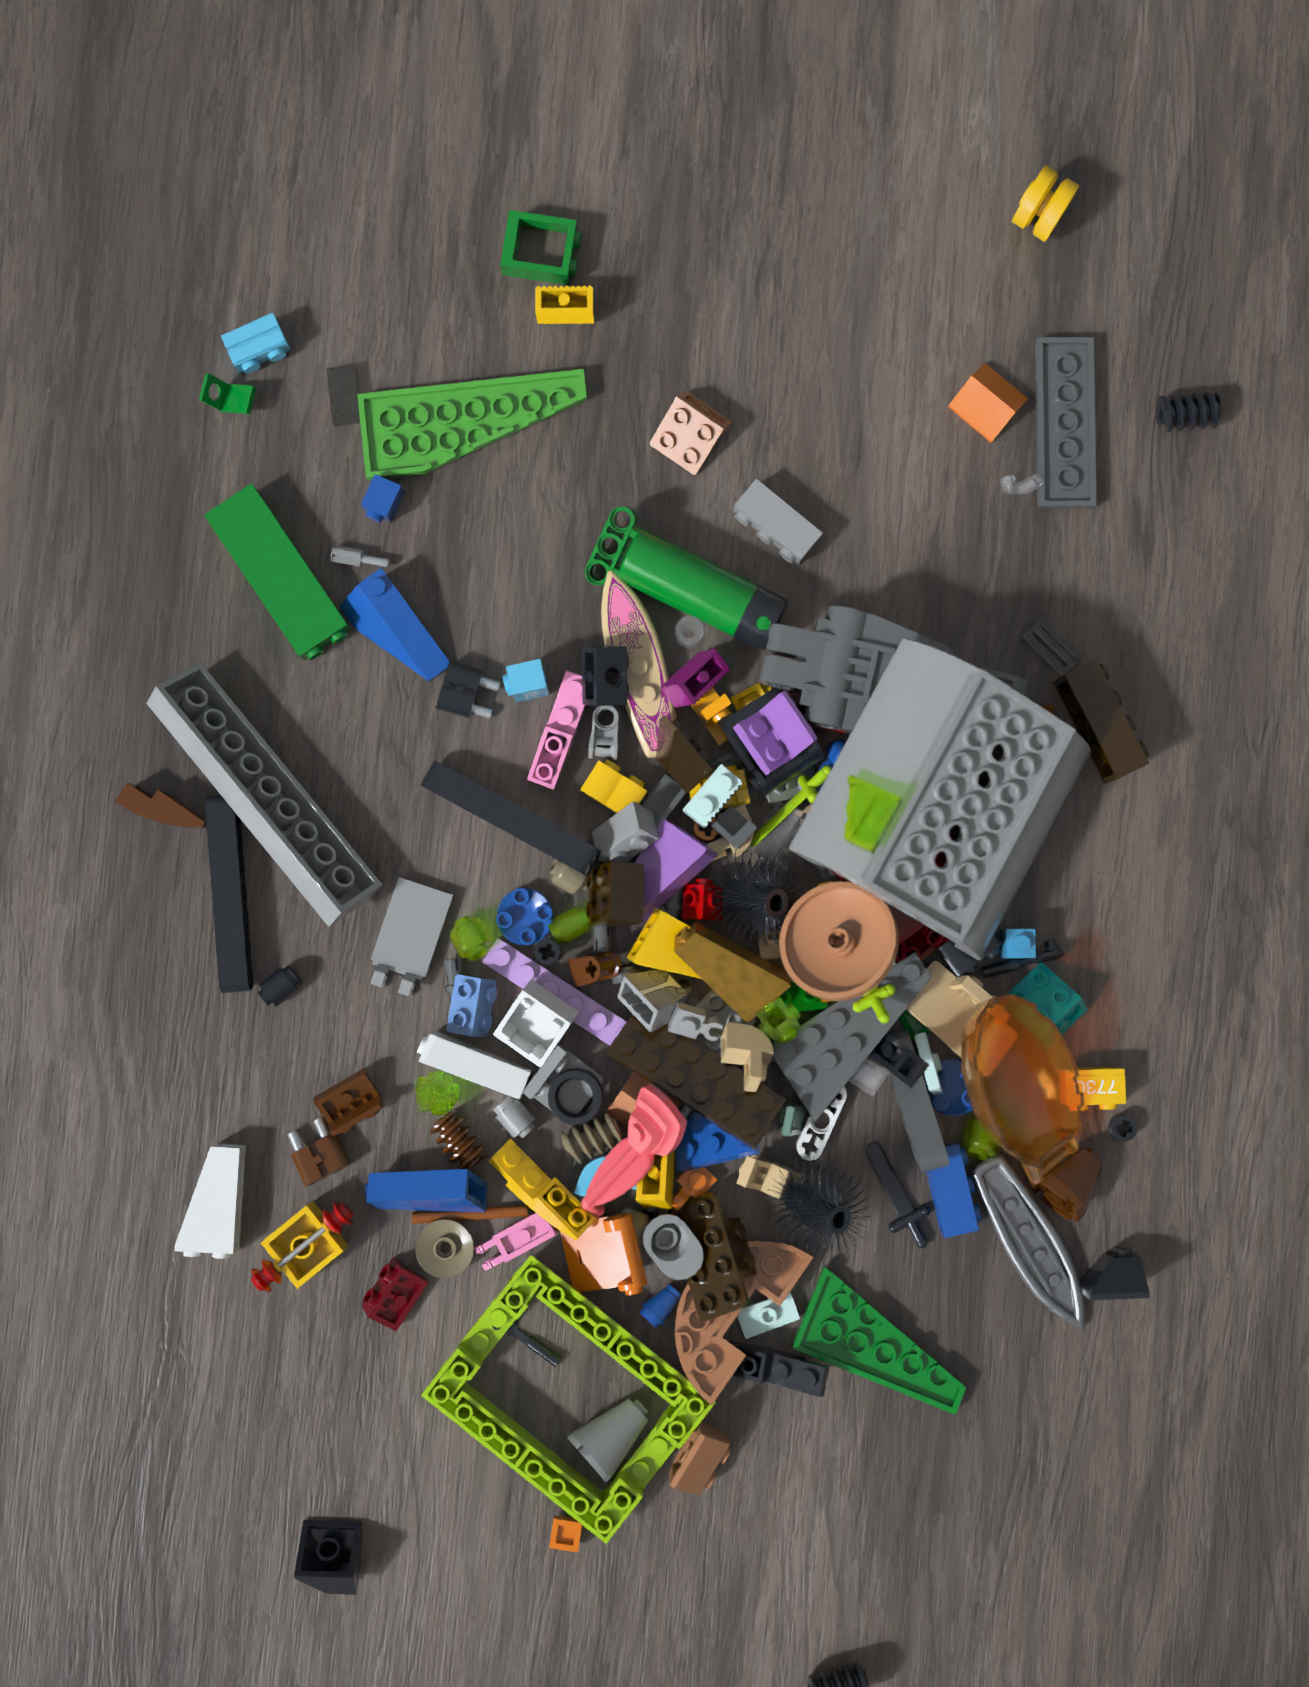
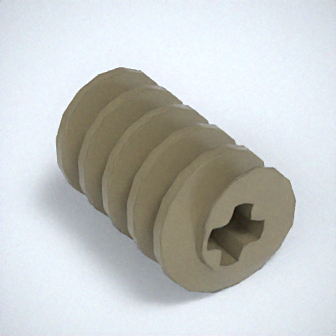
[561,1113,624,1167]

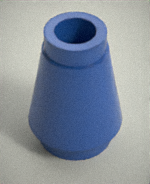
[639,1284,681,1328]

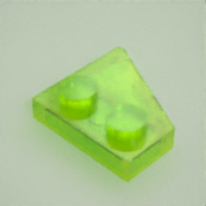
[844,774,903,855]

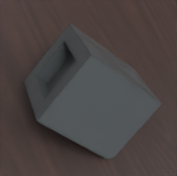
[711,806,757,850]

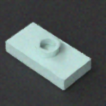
[915,1032,943,1096]
[737,1292,800,1339]

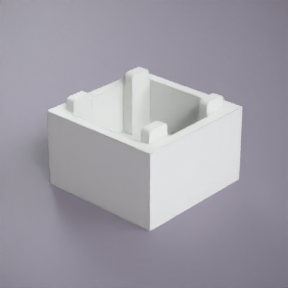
[493,979,579,1068]

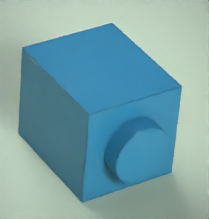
[1000,929,1036,958]

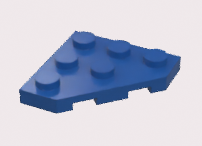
[675,1067,760,1172]

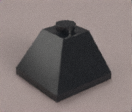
[1080,1248,1150,1301]
[294,1520,362,1595]

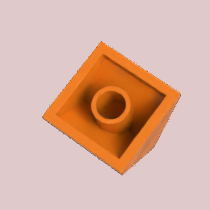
[948,363,1028,442]

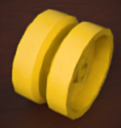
[1011,165,1080,242]

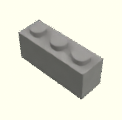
[733,479,823,565]

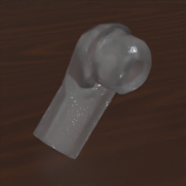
[1000,473,1044,495]

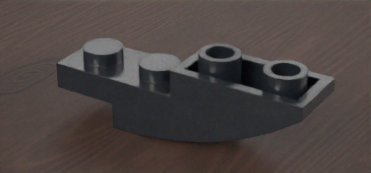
[726,1340,829,1397]

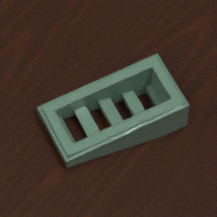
[778,1101,806,1137]

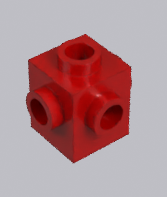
[682,879,724,921]

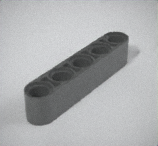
[887,1029,949,1173]

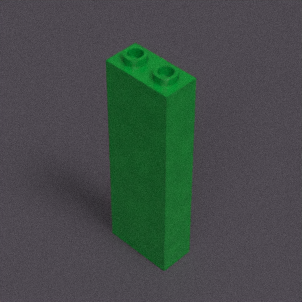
[204,483,351,661]

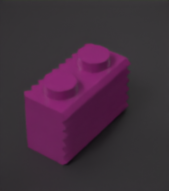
[661,648,729,708]

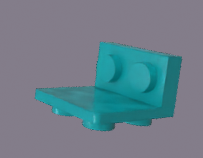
[1001,962,1088,1050]

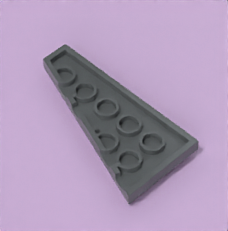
[772,952,931,1121]

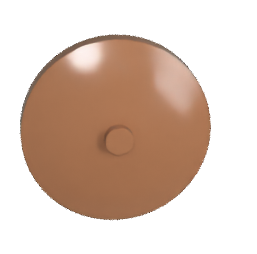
[780,881,899,1001]

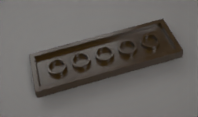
[607,1014,786,1150]

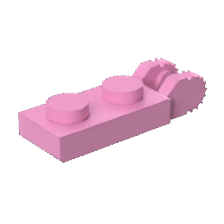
[474,1212,558,1270]

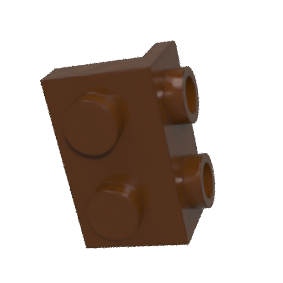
[313,1068,383,1136]

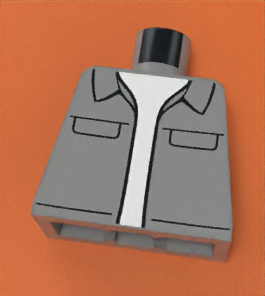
[617,969,691,1032]

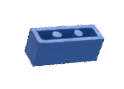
[926,1141,981,1238]

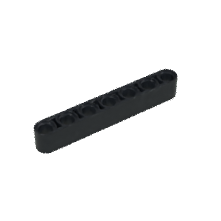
[420,760,602,877]
[205,794,253,993]

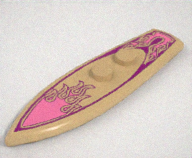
[601,571,677,758]

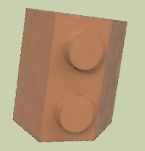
[669,1420,732,1495]

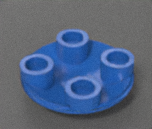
[496,888,554,945]
[925,1059,983,1116]

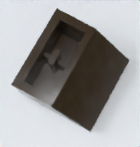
[656,715,713,794]
[586,861,644,927]

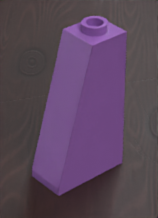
[635,818,718,925]

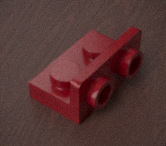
[362,1257,429,1332]

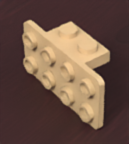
[906,961,1018,1076]

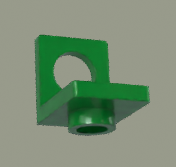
[199,373,257,415]

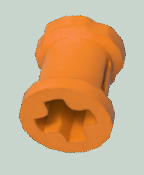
[694,818,718,842]

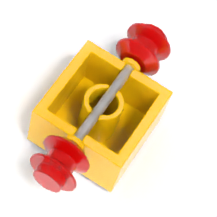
[250,1201,354,1292]

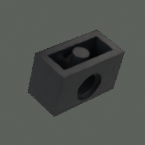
[582,645,629,706]

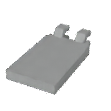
[370,877,454,997]

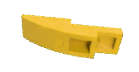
[488,1138,596,1240]

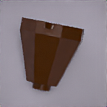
[1029,1147,1102,1222]

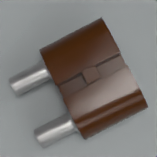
[287,1117,351,1187]

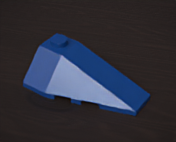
[339,568,449,682]

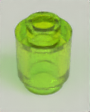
[548,905,590,945]

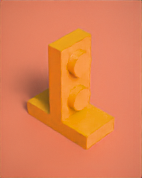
[690,687,732,746]

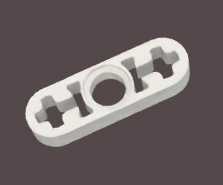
[796,1087,847,1161]

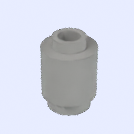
[493,1096,535,1138]

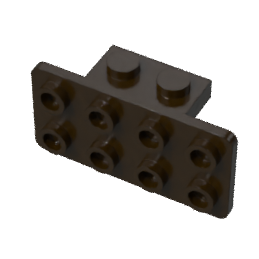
[668,1192,757,1322]

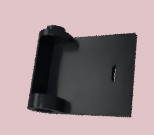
[718,688,825,796]

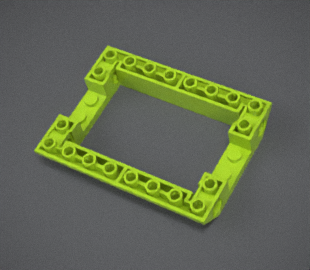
[421,1254,716,1544]

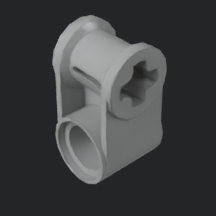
[588,706,619,761]

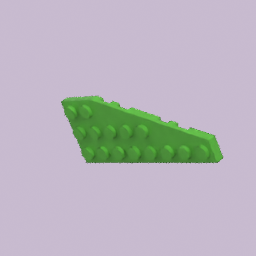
[357,369,587,481]

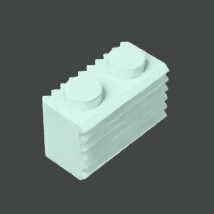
[683,764,742,828]

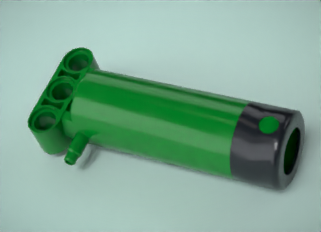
[585,505,788,651]

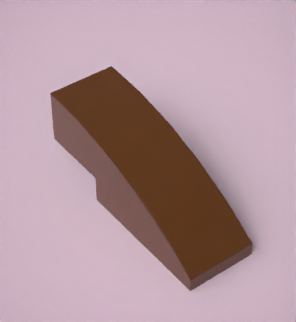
[114,783,207,829]

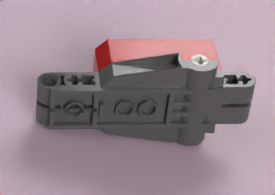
[758,606,1030,733]

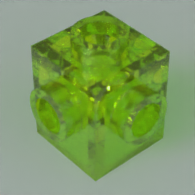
[756,997,802,1044]
[415,1071,460,1115]

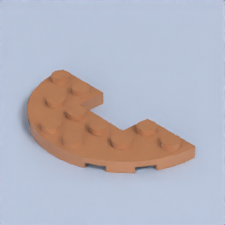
[675,1241,813,1405]

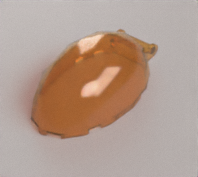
[961,994,1084,1184]

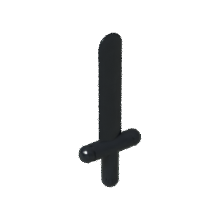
[866,1143,931,1248]

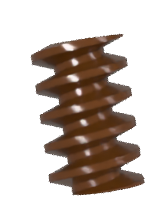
[429,1107,489,1170]

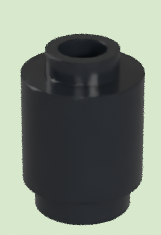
[258,965,303,1007]

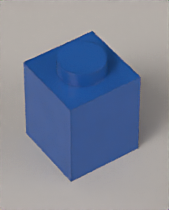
[361,474,405,523]

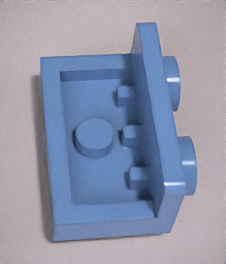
[446,974,497,1037]

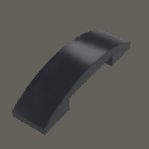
[869,1032,930,1089]

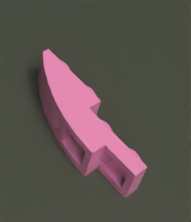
[527,670,586,790]

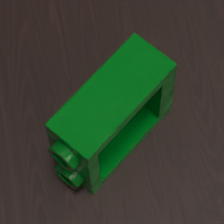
[500,210,582,285]

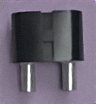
[435,661,500,719]

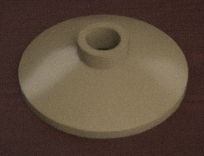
[416,1219,474,1279]

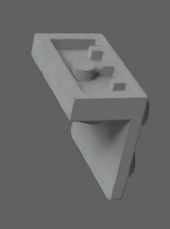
[522,1044,604,1114]

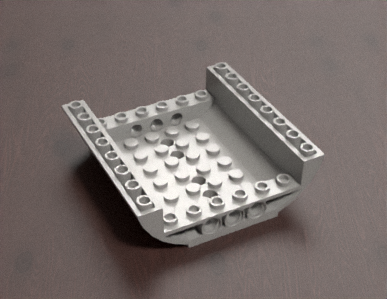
[788,639,1091,960]

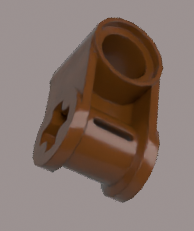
[568,952,622,987]

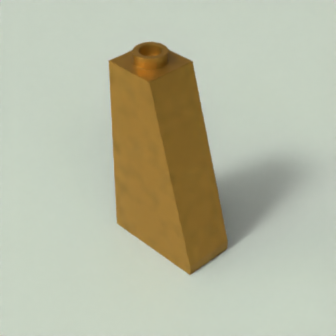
[674,922,791,1023]

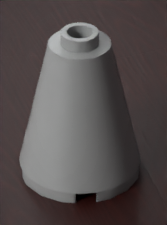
[567,1399,648,1482]

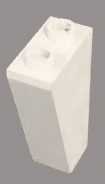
[417,1031,532,1099]
[174,1143,246,1259]

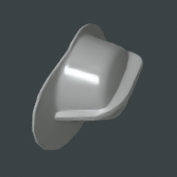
[643,1214,703,1280]

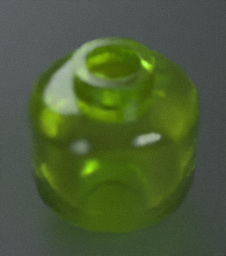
[450,916,492,961]
[961,1115,1004,1160]

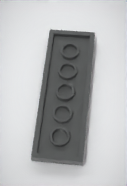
[1035,337,1097,509]

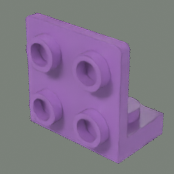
[733,691,817,776]

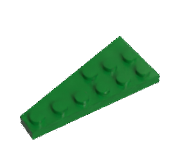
[792,1265,966,1415]

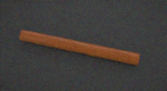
[412,1205,528,1224]

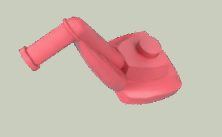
[581,1084,686,1218]

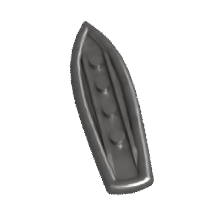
[971,1155,1085,1330]

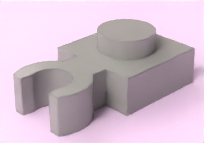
[668,1002,723,1041]

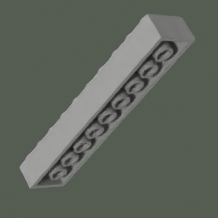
[146,662,382,927]

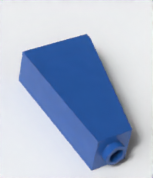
[364,1169,488,1212]

